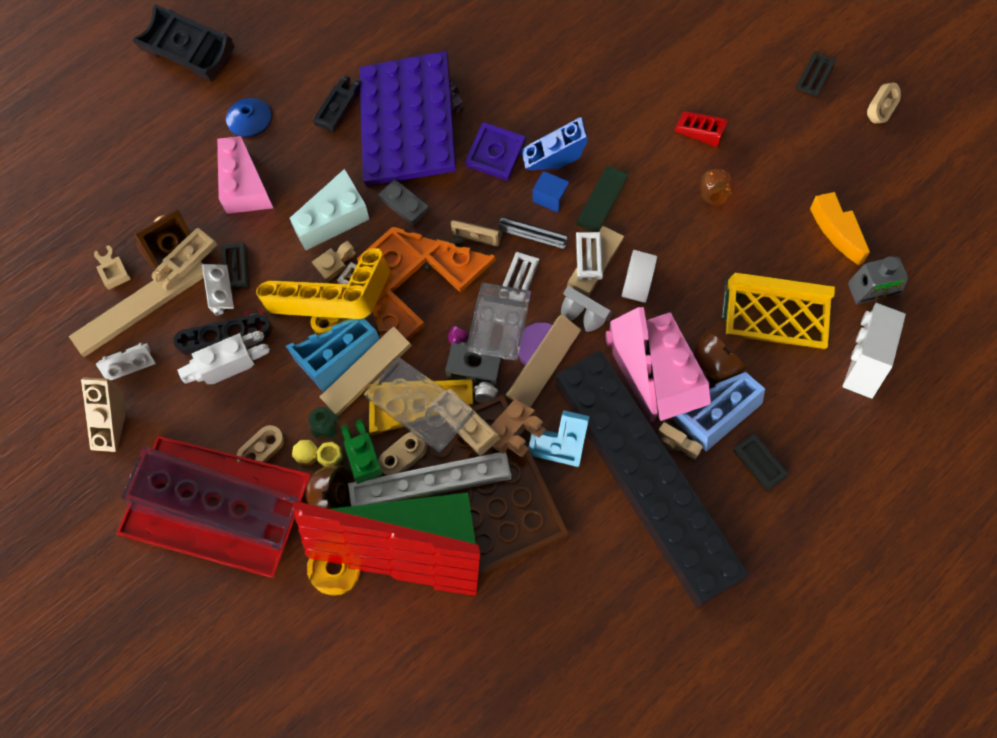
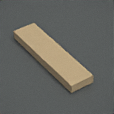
[505,315,581,407]
[320,326,412,416]

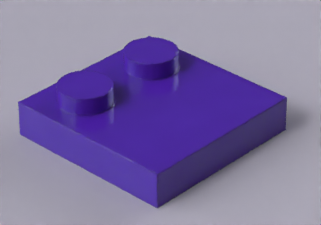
[465,122,526,181]

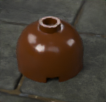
[694,332,746,382]
[305,466,354,509]

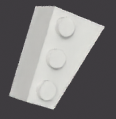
[842,303,906,398]

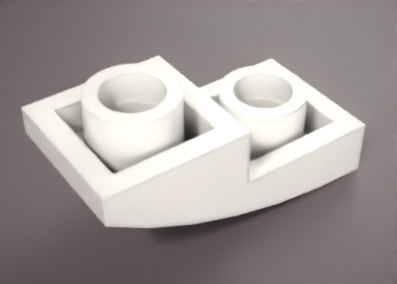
[621,250,657,303]

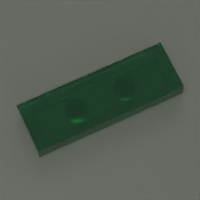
[576,166,628,232]

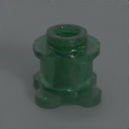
[308,407,338,438]

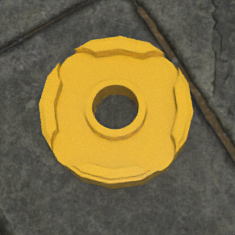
[307,558,362,595]

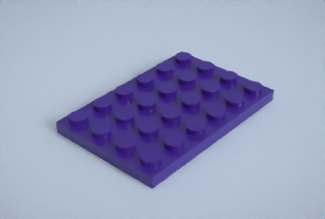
[360,51,457,186]

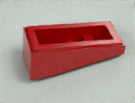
[674,111,729,147]

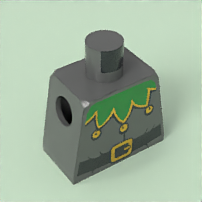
[848,256,908,305]

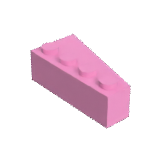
[646,312,711,421]

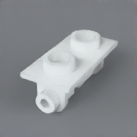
[202,264,234,316]
[96,342,155,380]

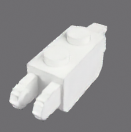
[178,331,270,384]

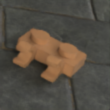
[490,399,546,457]

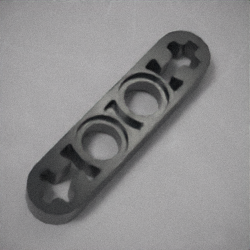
[173,314,272,355]

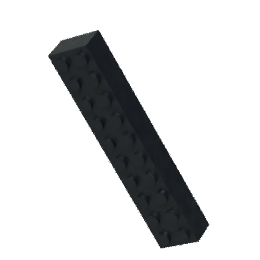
[555,350,749,609]

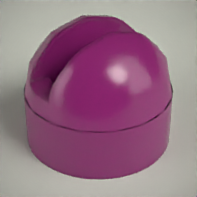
[448,326,470,345]

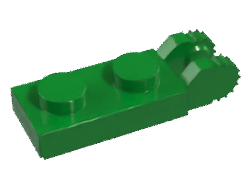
[341,419,383,484]

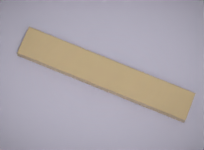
[69,261,204,357]

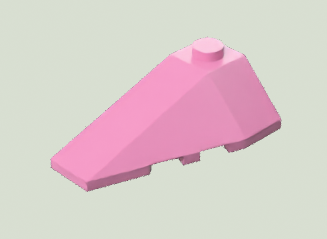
[606,307,658,423]

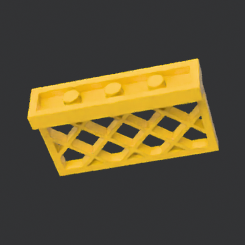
[726,273,835,349]

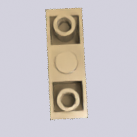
[81,377,125,452]

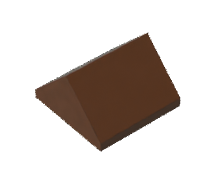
[134,209,191,271]

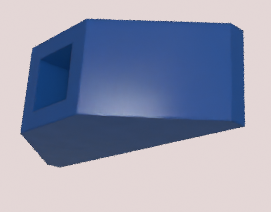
[521,117,588,170]

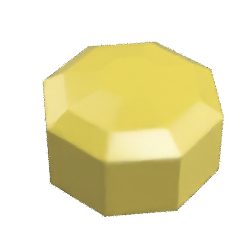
[292,440,318,466]
[316,442,343,467]

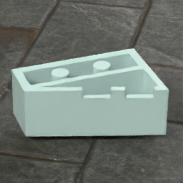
[290,169,370,250]

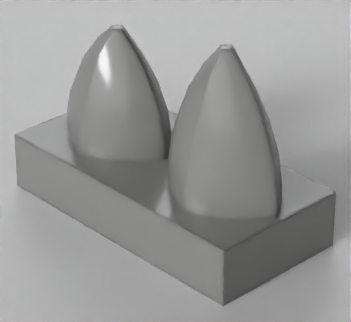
[561,286,614,332]

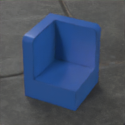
[533,171,568,212]

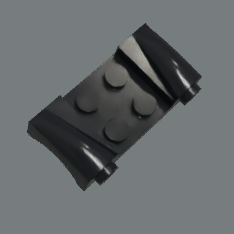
[133,4,235,82]

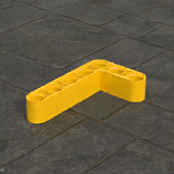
[256,248,391,319]

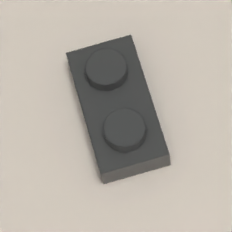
[378,179,429,226]

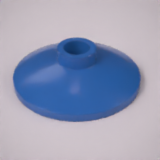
[226,98,272,137]

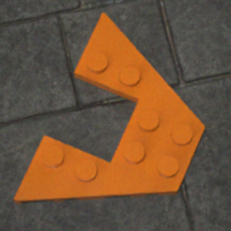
[357,227,495,341]

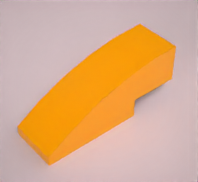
[810,192,870,265]

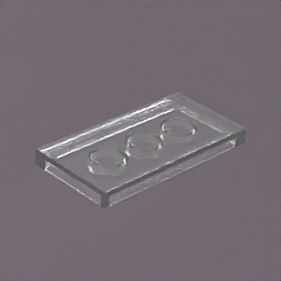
[364,357,475,453]

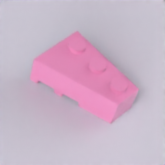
[217,136,273,214]

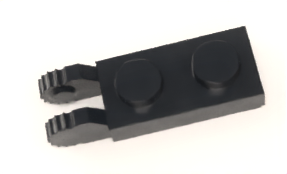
[313,75,362,133]

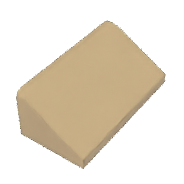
[451,220,503,247]

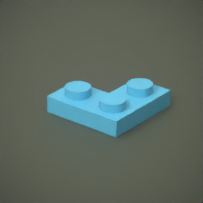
[529,410,590,467]

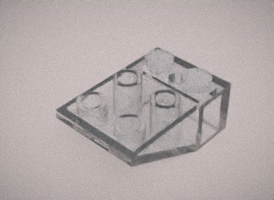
[466,283,531,360]

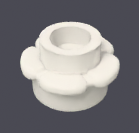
[473,382,498,403]

